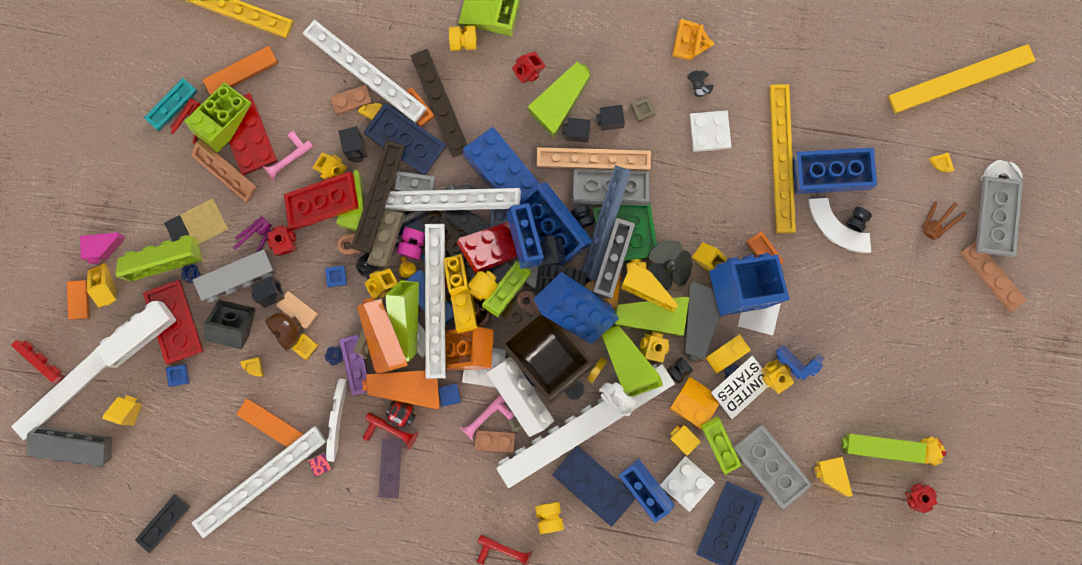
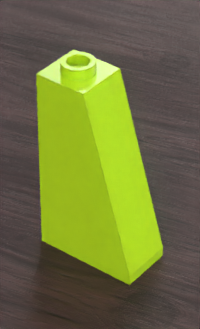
[528,61,590,138]
[386,280,419,362]
[613,297,689,337]
[602,325,663,398]
[841,434,927,463]

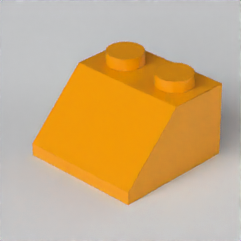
[668,376,719,430]

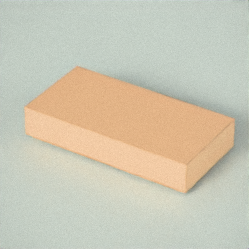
[276,291,319,329]

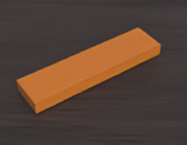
[202,46,278,95]
[236,398,304,447]

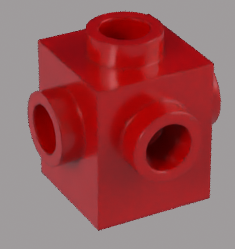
[512,52,546,83]
[267,225,297,256]
[905,483,938,513]

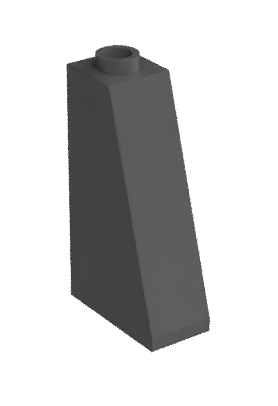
[684,281,720,363]

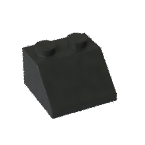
[204,300,255,349]

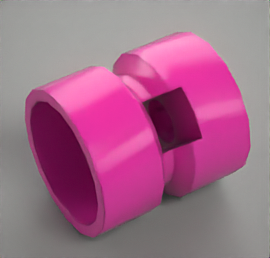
[396,227,425,261]

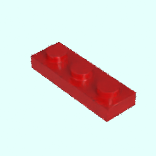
[11,340,64,384]

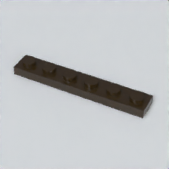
[410,49,467,158]
[351,140,405,254]

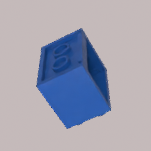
[709,253,790,316]

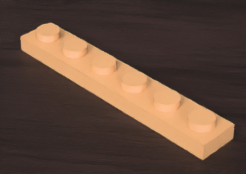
[537,147,651,171]

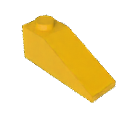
[621,263,678,313]

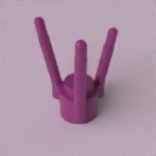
[233,216,272,253]

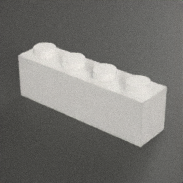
[96,301,177,368]
[486,356,554,437]

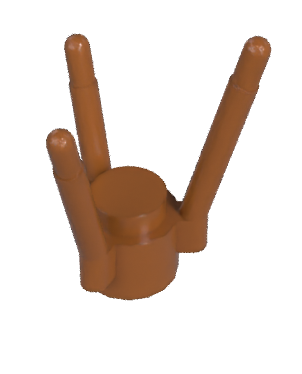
[922,202,966,240]

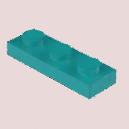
[144,78,198,132]

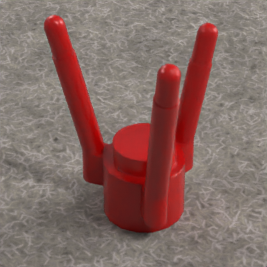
[171,99,201,144]

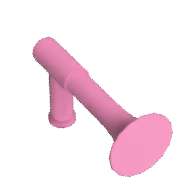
[263,131,313,182]
[459,394,514,441]

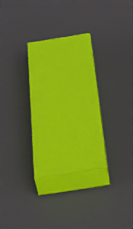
[482,261,532,317]
[700,416,742,475]

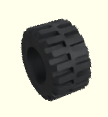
[535,264,586,292]

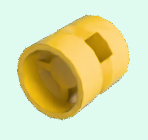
[449,25,477,51]
[535,502,564,534]

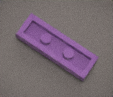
[339,335,368,396]

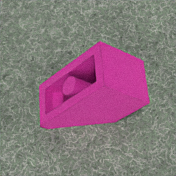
[80,232,125,264]

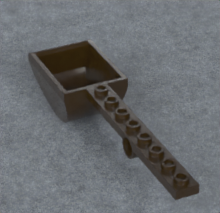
[421,210,596,404]

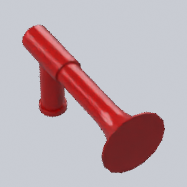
[362,412,418,450]
[476,535,533,565]

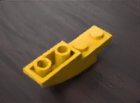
[443,254,477,333]

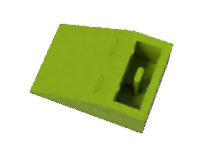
[458,0,521,36]
[184,82,251,153]

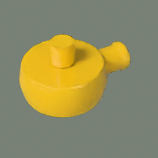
[398,256,417,279]

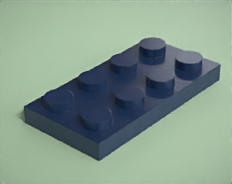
[363,103,447,175]
[552,445,636,527]
[696,481,763,565]

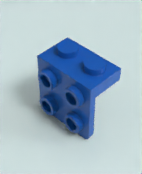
[776,344,824,381]

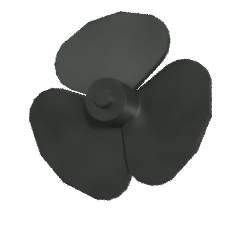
[647,240,692,290]

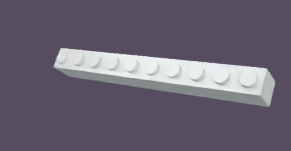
[496,364,675,488]

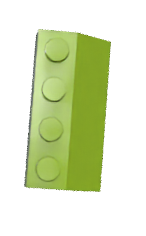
[116,235,203,282]

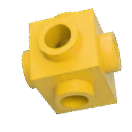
[312,152,347,180]
[364,268,398,299]
[640,331,669,363]
[761,359,794,394]

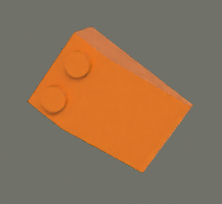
[445,327,493,370]

